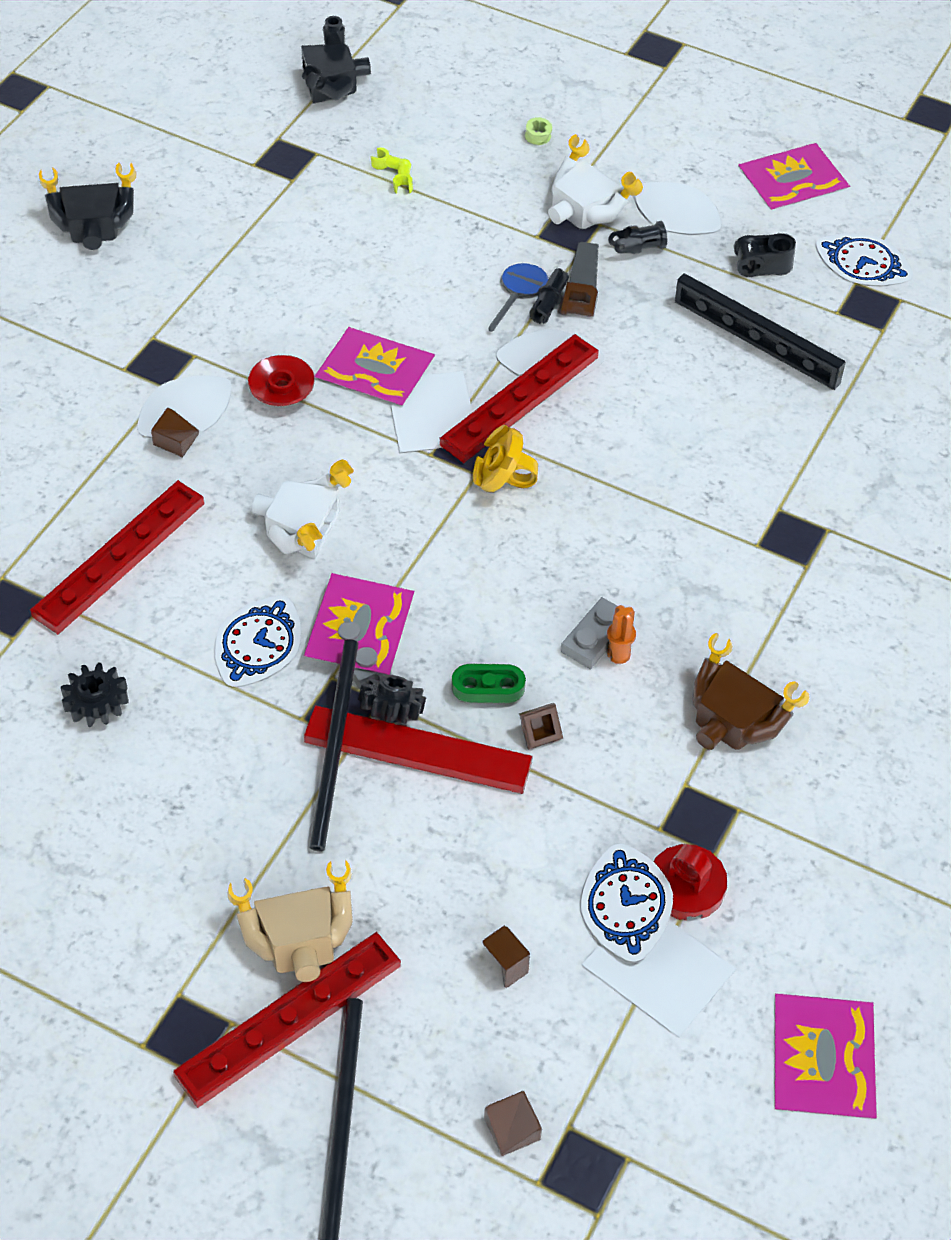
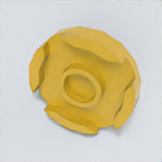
[473,425,539,492]

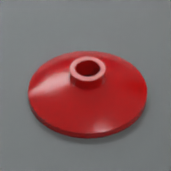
[248,355,315,406]

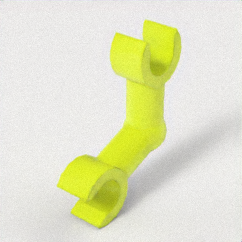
[371,147,413,193]

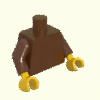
[693,633,809,750]

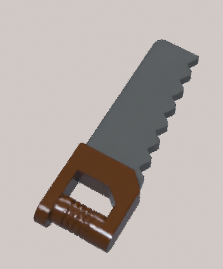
[561,242,599,317]

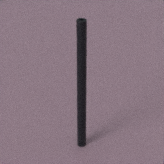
[310,639,359,851]
[321,998,363,1240]

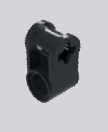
[733,233,796,277]

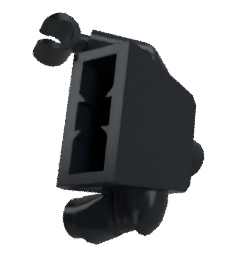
[301,16,371,104]

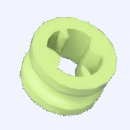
[525,117,552,145]

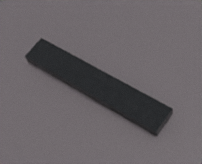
[675,273,846,390]

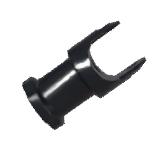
[608,220,667,254]

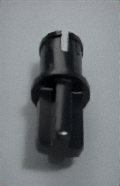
[529,268,569,324]

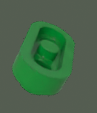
[452,664,526,703]

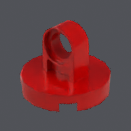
[653,844,727,920]

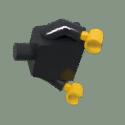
[39,162,137,250]

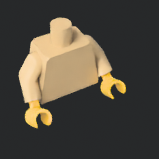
[227,860,353,982]

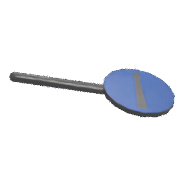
[488,263,548,332]

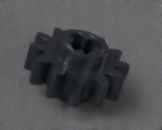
[61,662,129,727]
[358,674,426,724]

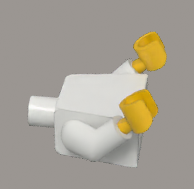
[548,134,643,229]
[252,459,354,559]

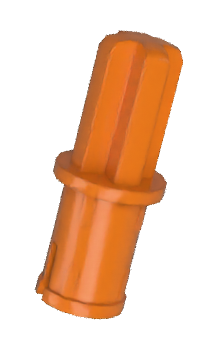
[607,605,636,664]

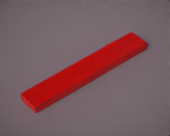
[440,334,599,463]
[30,480,204,635]
[304,705,533,794]
[173,931,401,1108]

